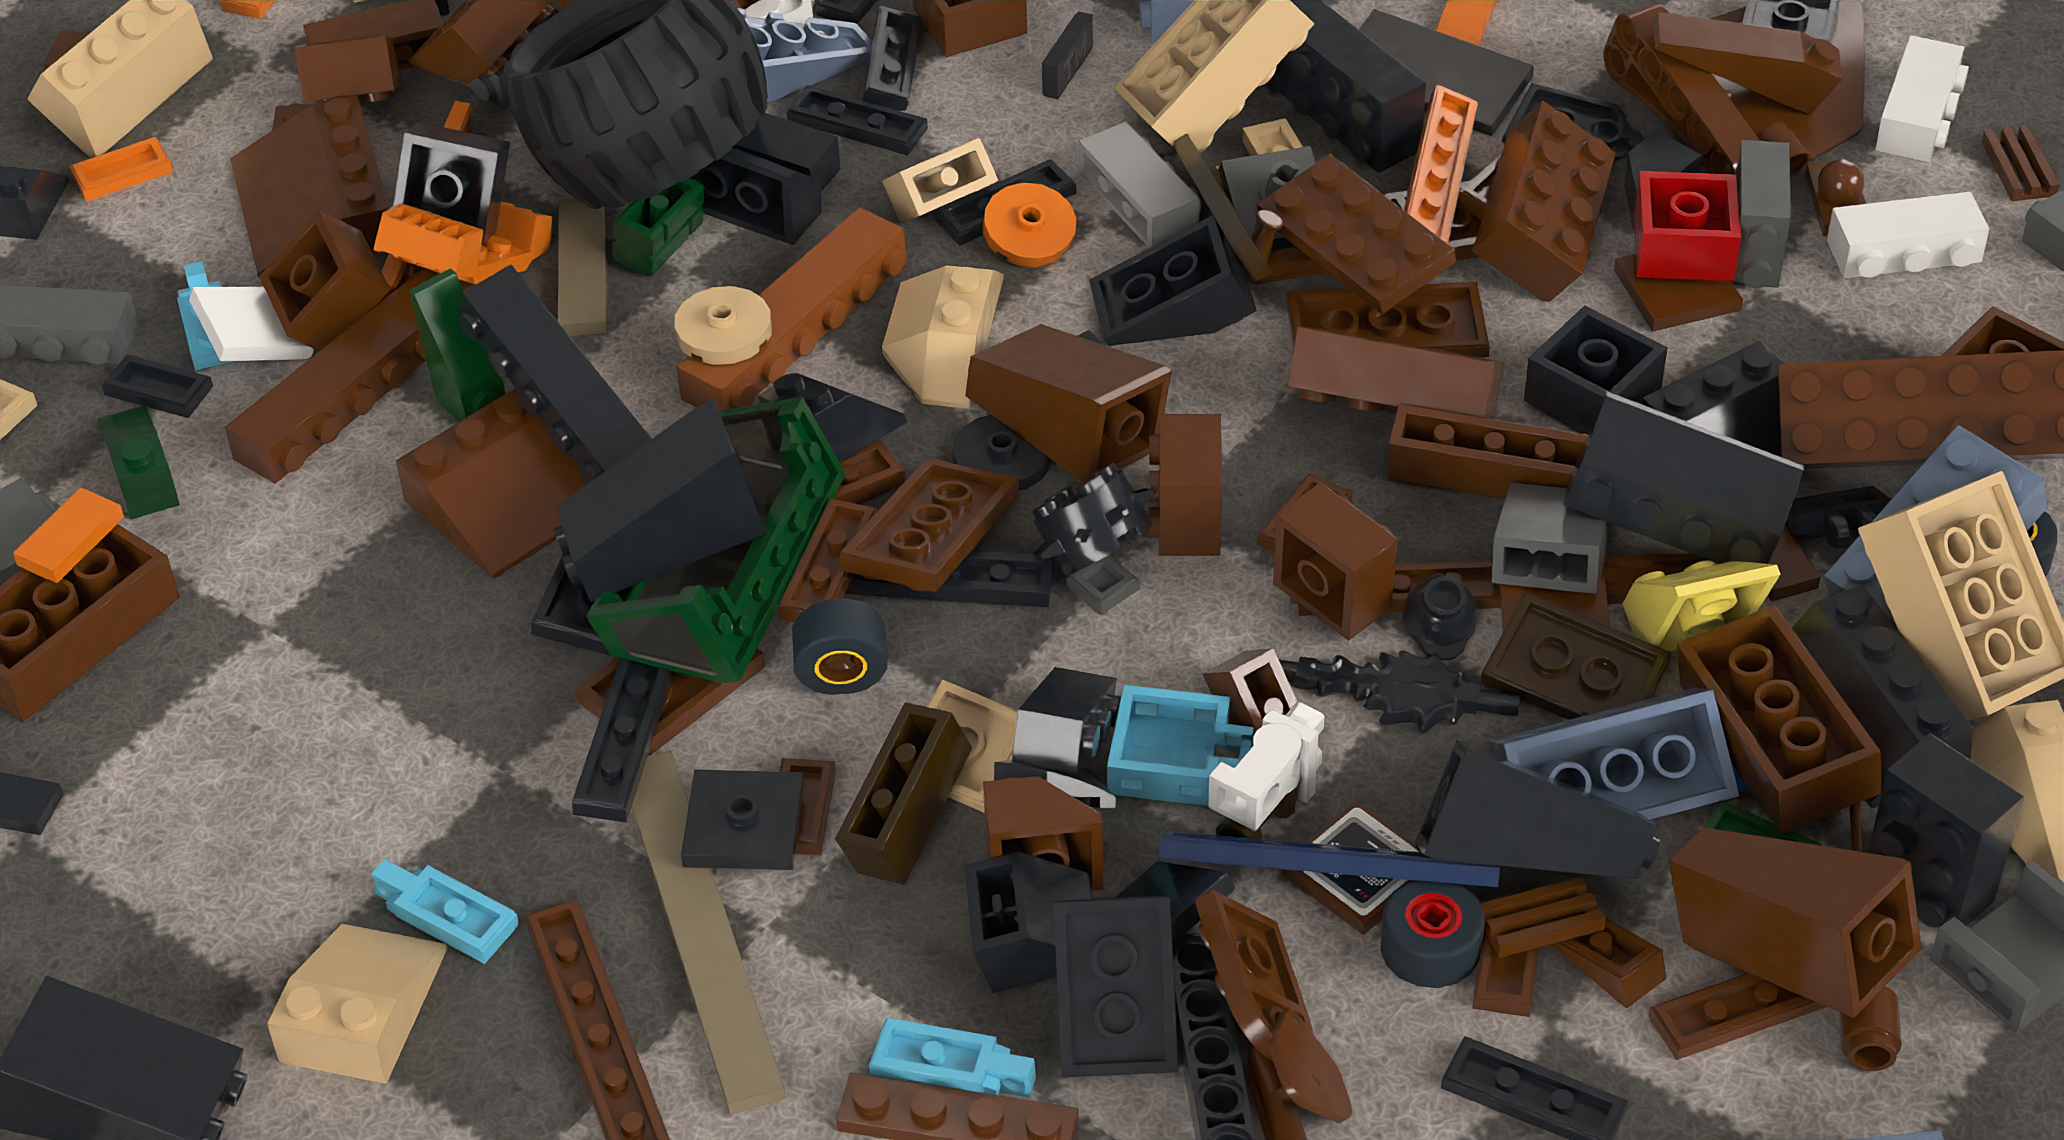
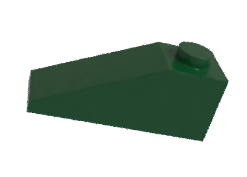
[409,268,506,422]
[98,405,180,519]

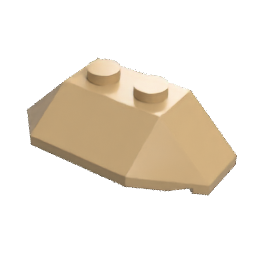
[882,265,1004,409]

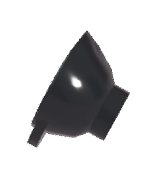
[1402,573,1478,660]

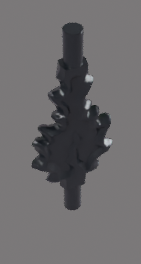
[1279,650,1521,733]

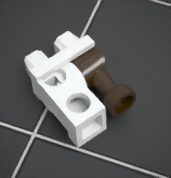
[1208,702,1324,839]

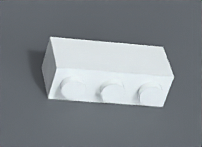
[1875,35,1969,162]
[1827,192,1989,278]

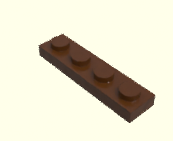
[836,1072,1079,1140]

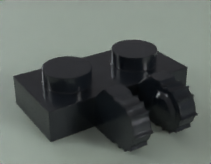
[1785,486,1892,549]

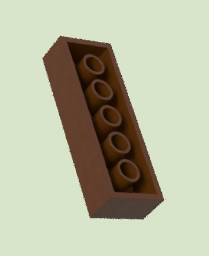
[1778,350,2064,469]

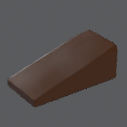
[1551,912,1666,1008]

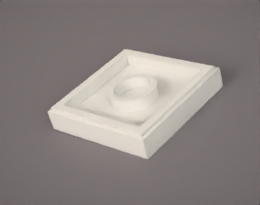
[189,287,314,361]

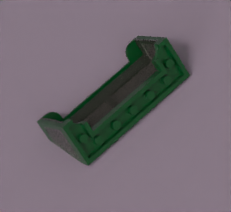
[586,397,846,683]

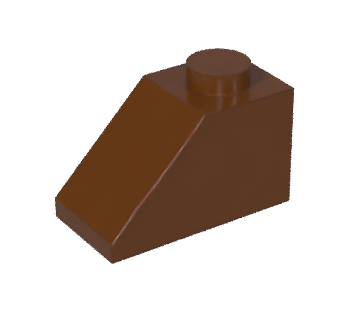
[1203,648,1298,737]

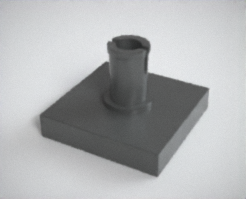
[1218,146,1315,246]

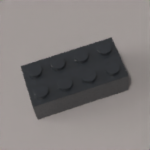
[1266,0,1426,173]

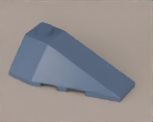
[737,8,872,104]

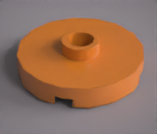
[983,183,1077,268]

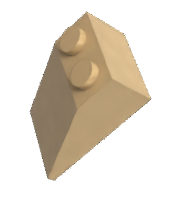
[267,924,447,1084]

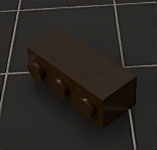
[835,702,972,885]

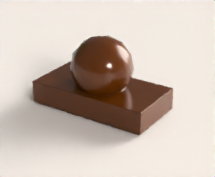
[1805,159,1866,236]

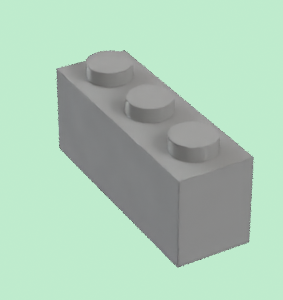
[1079,122,1202,248]

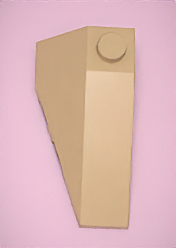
[1971,700,2064,883]

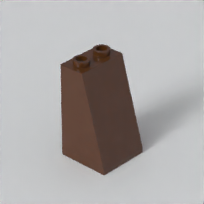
[965,324,1172,482]
[1669,827,1922,1018]

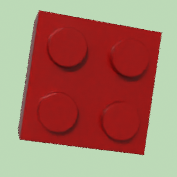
[1634,171,1741,281]

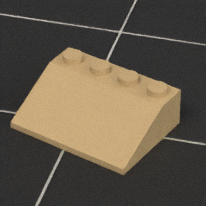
[1114,0,1314,153]
[1858,471,2064,721]

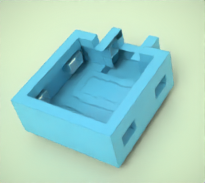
[1107,685,1253,806]

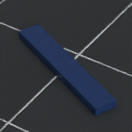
[1158,831,1500,887]

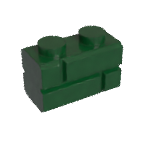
[612,178,704,277]

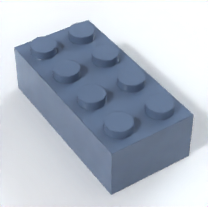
[1824,425,2048,631]

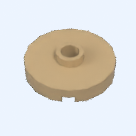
[674,286,772,365]

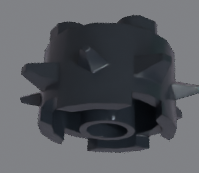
[1032,462,1155,575]

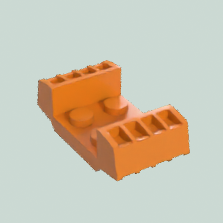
[373,202,552,285]

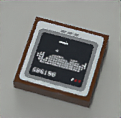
[1281,800,1421,935]

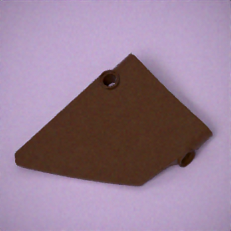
[1603,0,1865,175]

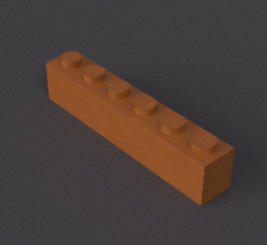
[677,207,907,423]

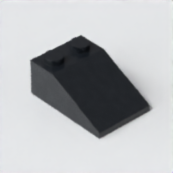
[1089,215,1257,346]

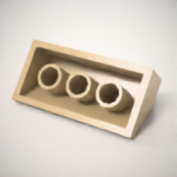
[27,0,213,158]

